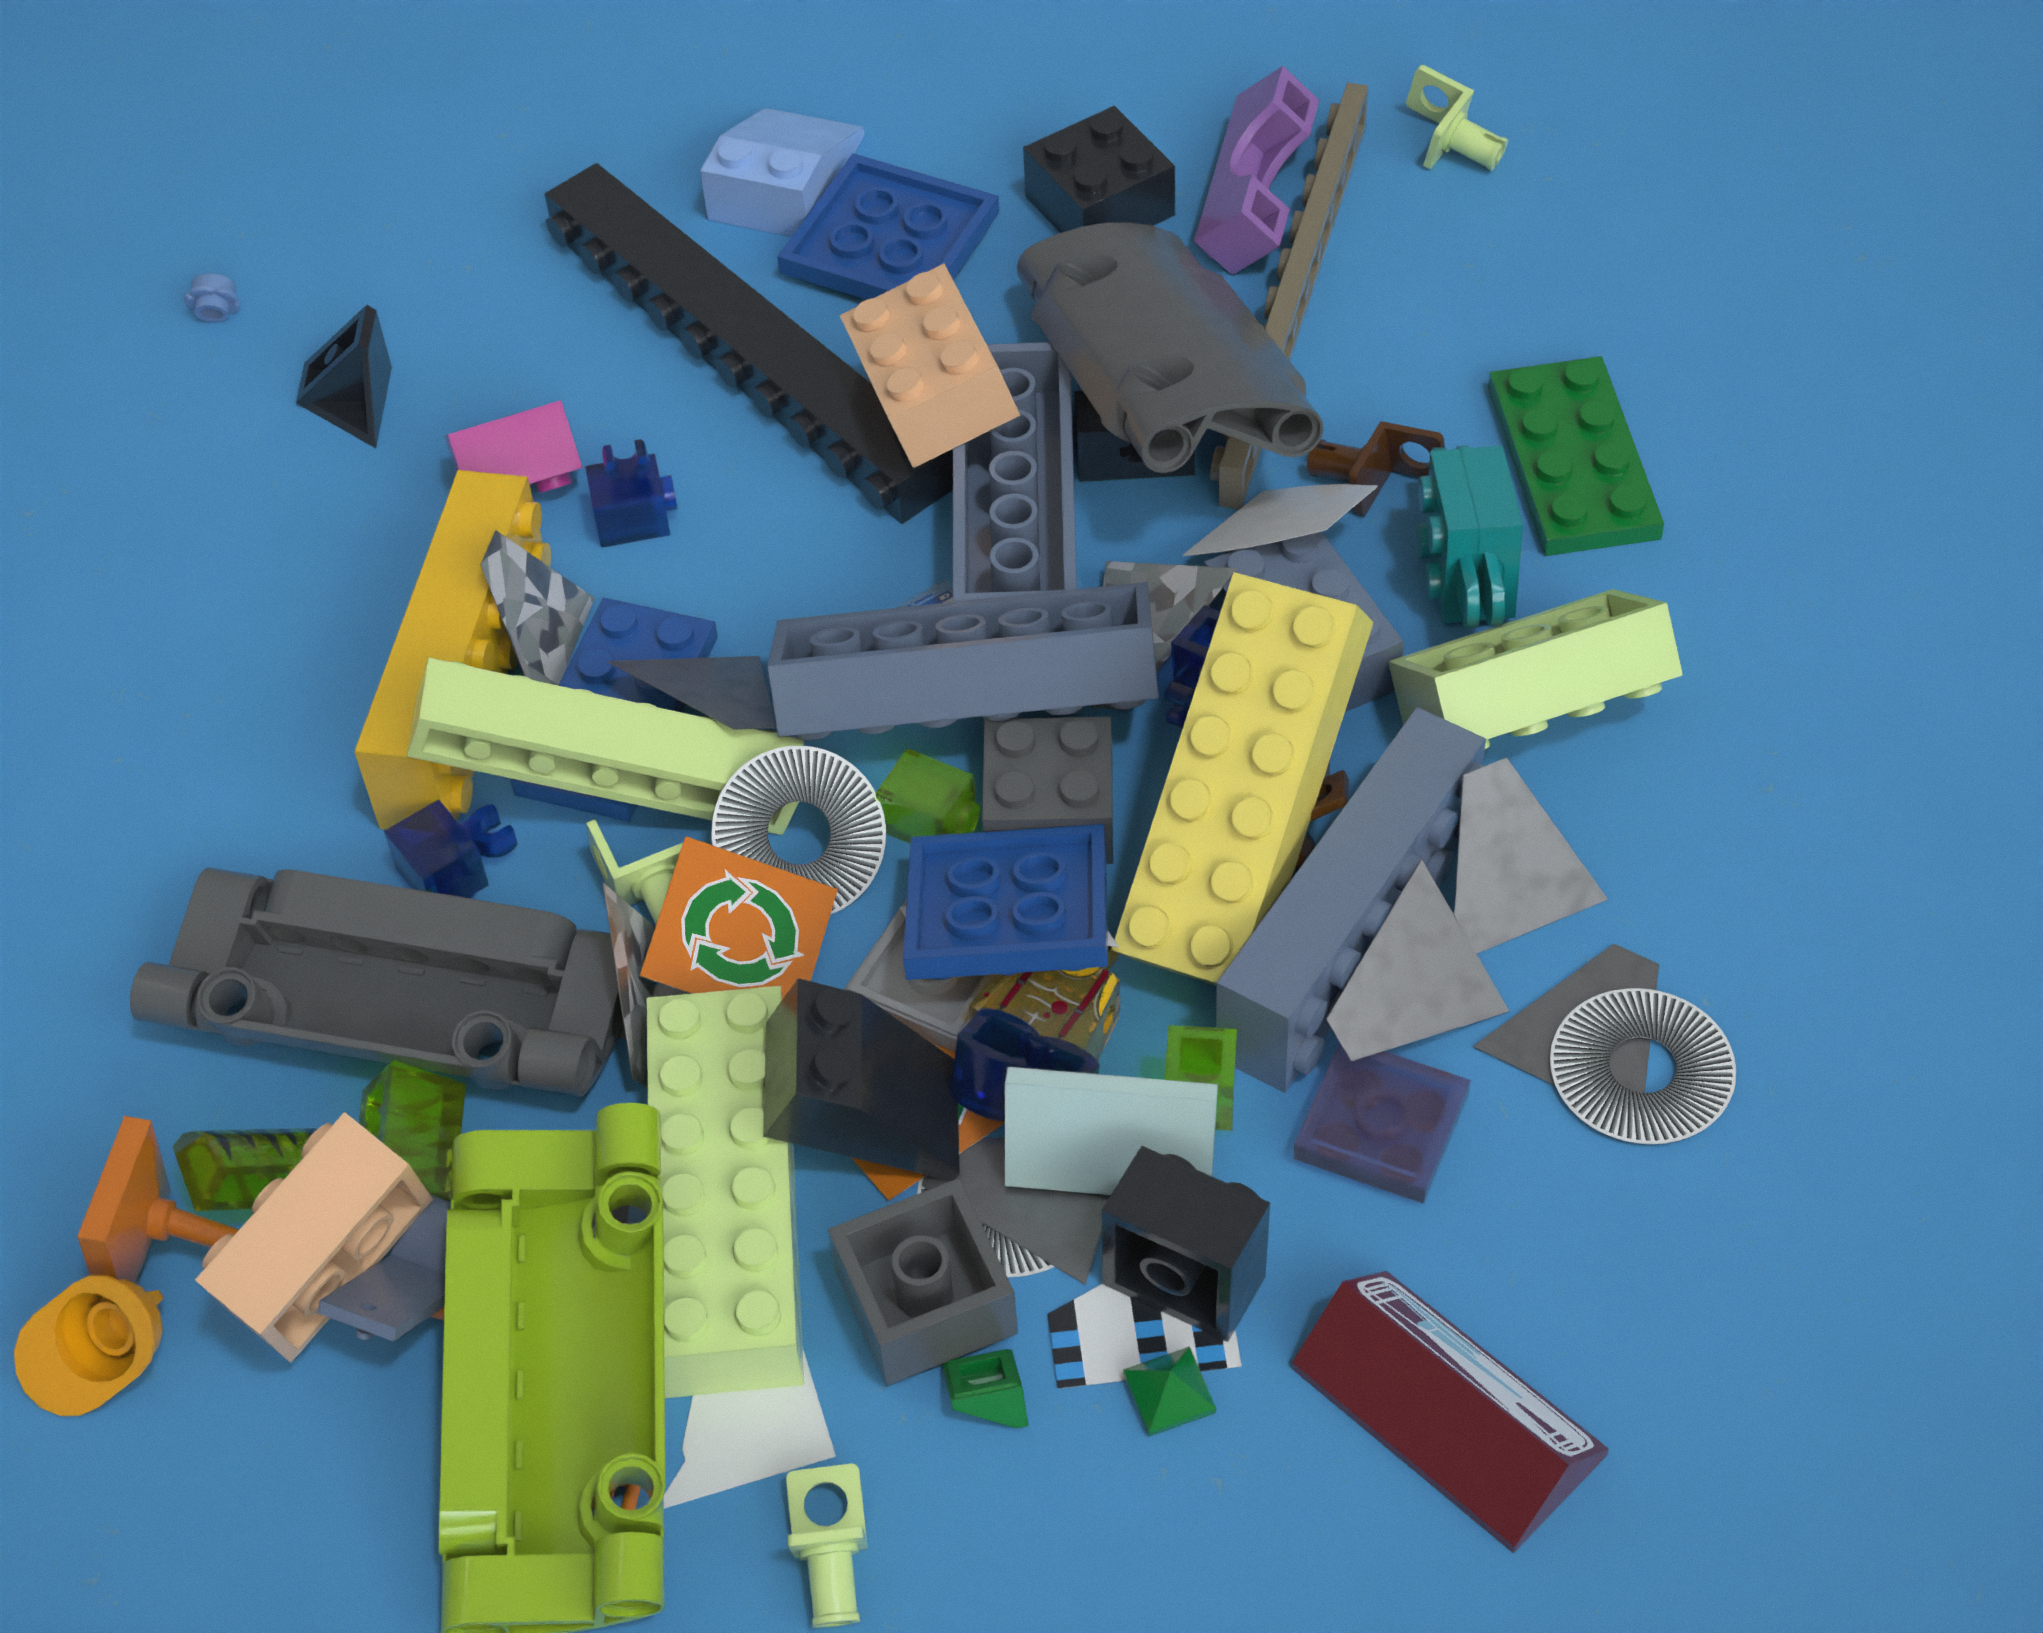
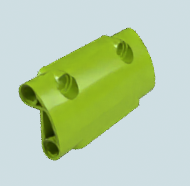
[439,1103,666,1633]

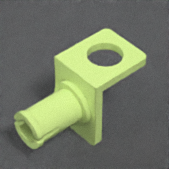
[1406,65,1508,171]
[586,819,683,924]
[786,1463,868,1628]

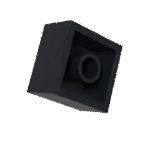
[1023,105,1175,233]
[1102,1146,1270,1342]

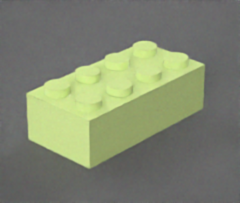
[1388,589,1683,749]

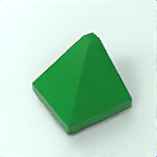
[942,1349,1029,1428]

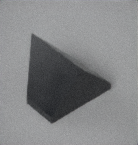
[296,305,392,449]

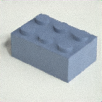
[1205,531,1404,712]

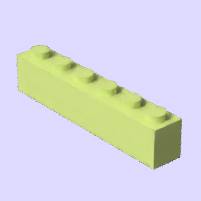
[407,657,804,836]

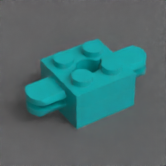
[1416,445,1523,628]

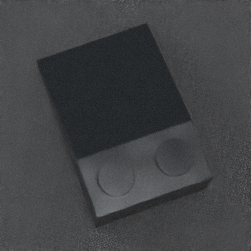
[764,978,960,1181]

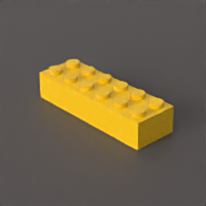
[354,470,551,837]

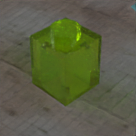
[876,748,980,844]
[1164,1025,1237,1131]

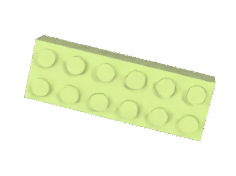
[647,986,804,1398]

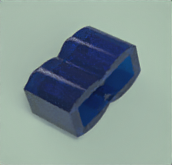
[950,1008,1100,1121]

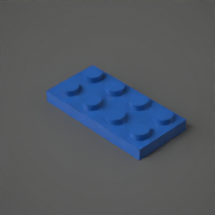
[510,597,718,822]

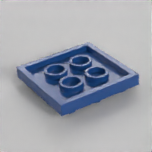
[777,153,999,300]
[903,824,1108,980]

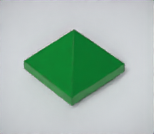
[1123,1346,1216,1437]

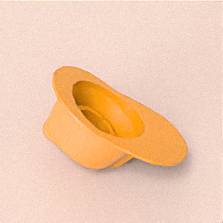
[14,1275,164,1416]

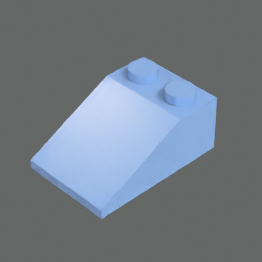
[700,108,864,237]

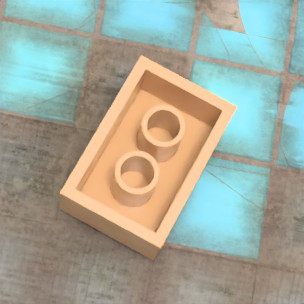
[840,264,1020,468]
[195,1112,434,1363]

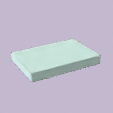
[1005,1067,1218,1195]

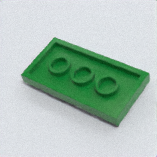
[1488,356,1664,556]

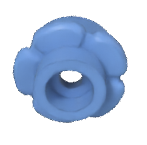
[184,274,240,323]

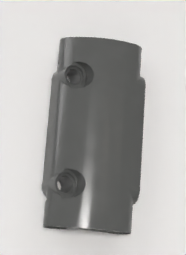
[1017,222,1323,473]
[130,867,624,1097]

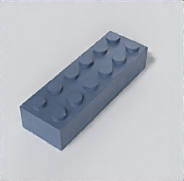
[953,342,1077,602]
[767,582,1159,740]
[1216,707,1486,1093]

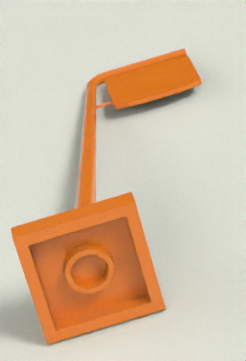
[77,1115,641,1510]

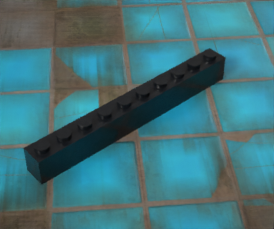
[544,162,953,524]

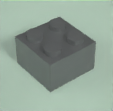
[982,717,1114,864]
[828,1178,1018,1386]

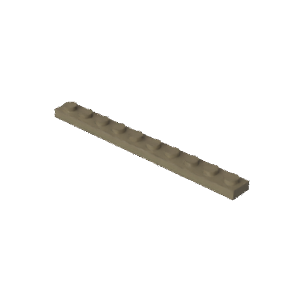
[1210,82,1368,510]

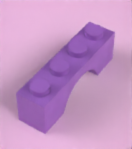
[1194,66,1319,275]

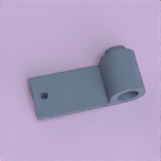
[317,1194,451,1342]

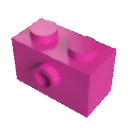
[445,400,583,493]

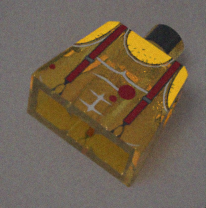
[968,946,1121,1074]

